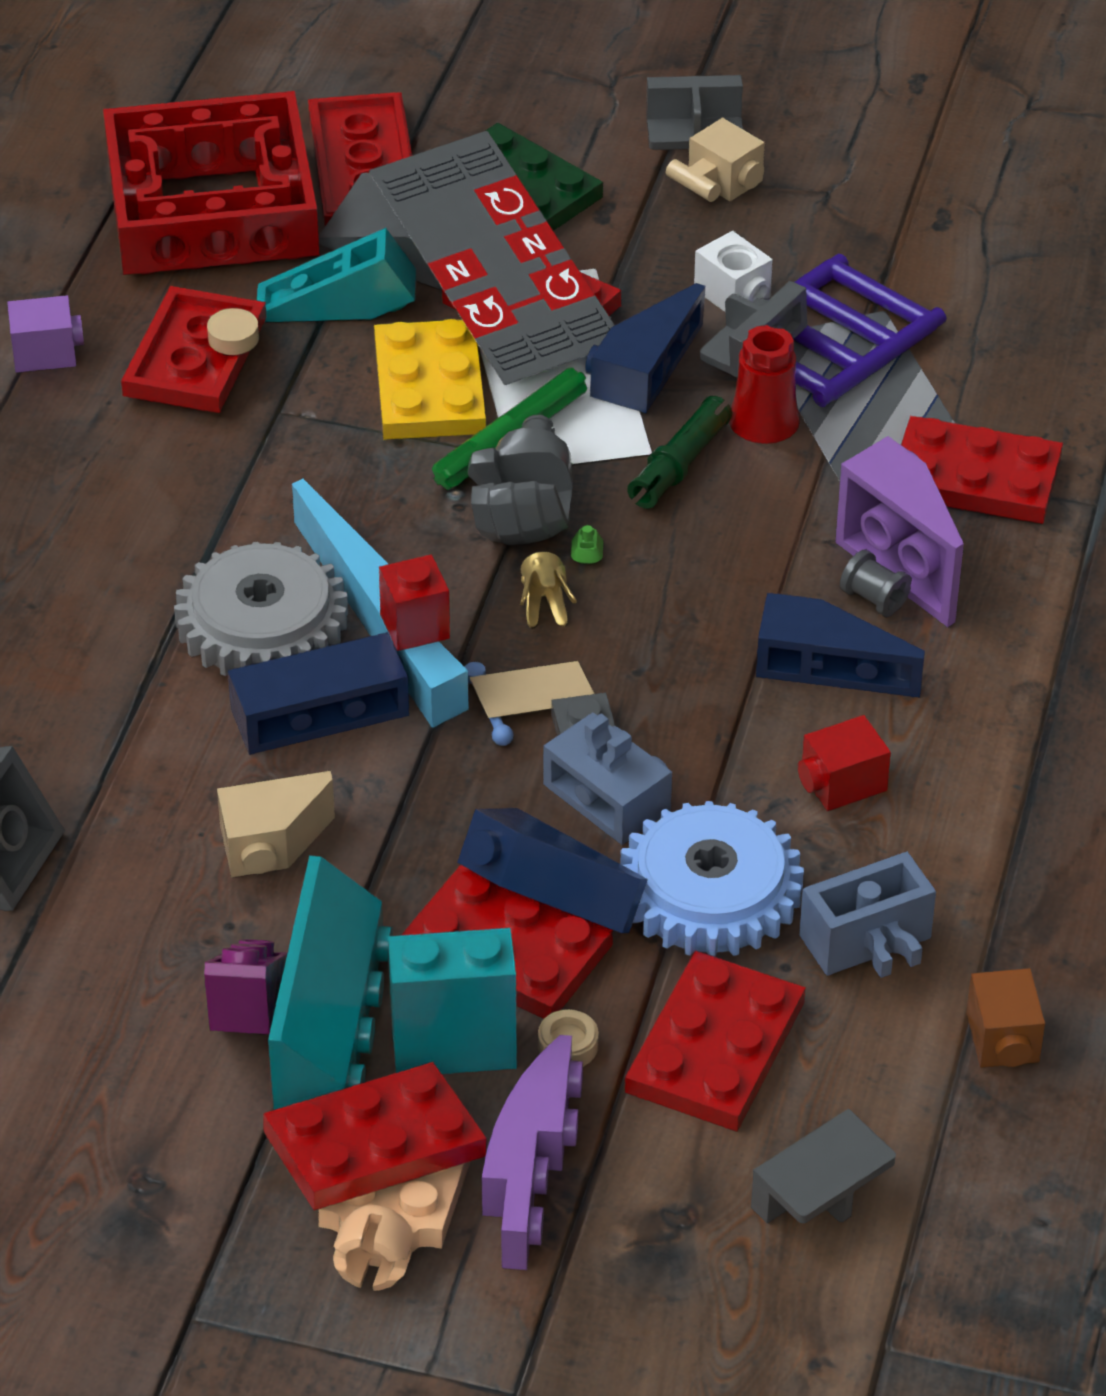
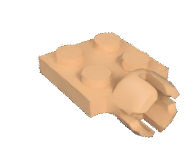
[319,1162,470,1291]

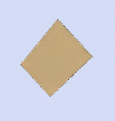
[469,661,594,718]

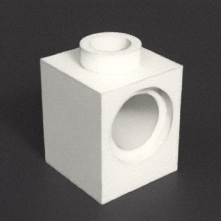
[694,231,773,312]

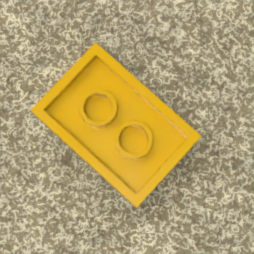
[374,319,486,440]

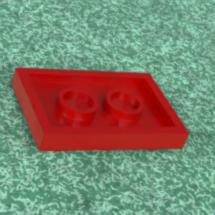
[121,286,267,413]
[901,415,1063,524]
[400,865,613,1019]
[625,950,806,1132]
[263,1062,487,1211]

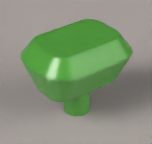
[571,525,604,564]

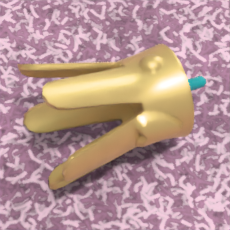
[520,552,577,628]

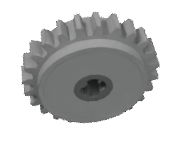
[174,542,348,676]

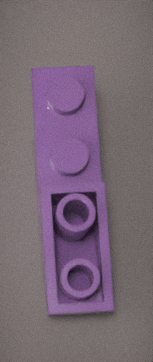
[482,1035,583,1270]

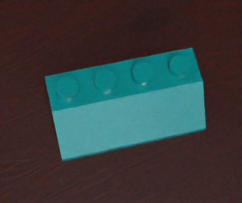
[268,855,393,1110]

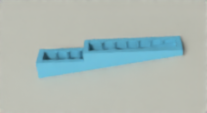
[292,479,469,728]

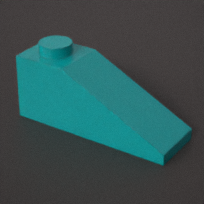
[257,228,416,322]

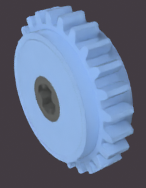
[620,801,804,957]

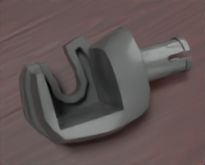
[468,415,573,545]

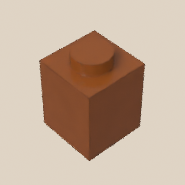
[966,968,1045,1068]

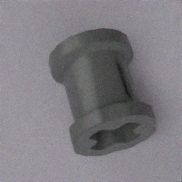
[840,549,912,617]

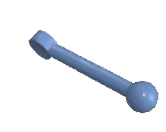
[465,662,514,746]

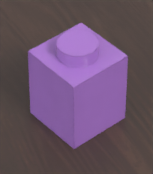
[7,295,84,373]

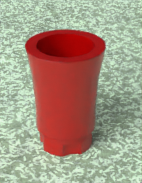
[729,325,800,444]

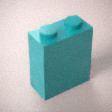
[388,928,517,1074]

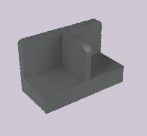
[646,75,743,150]
[700,281,807,378]
[751,1108,896,1223]

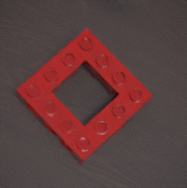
[103,91,320,275]

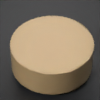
[207,308,259,355]
[538,1009,599,1067]

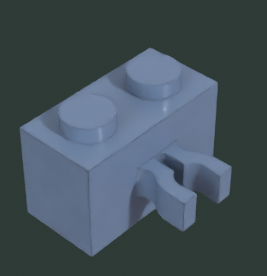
[543,712,672,845]
[799,851,936,978]

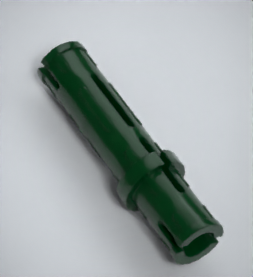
[627,396,733,509]

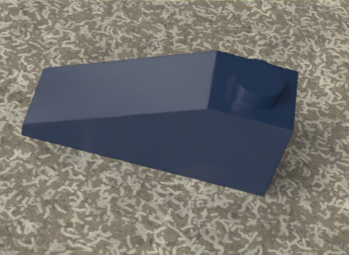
[585,283,706,413]
[756,593,925,698]
[457,808,648,933]

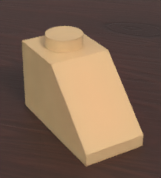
[217,771,335,878]

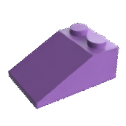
[836,436,964,627]

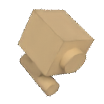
[666,117,765,202]

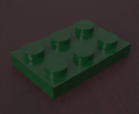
[485,123,603,231]

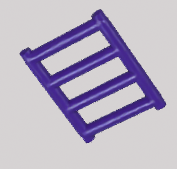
[767,253,947,407]

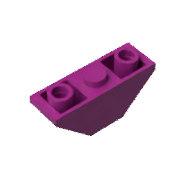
[204,939,288,1034]

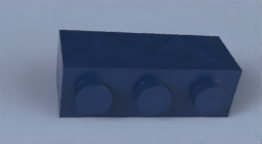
[228,632,409,755]

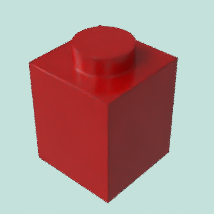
[379,554,450,651]
[798,715,891,811]

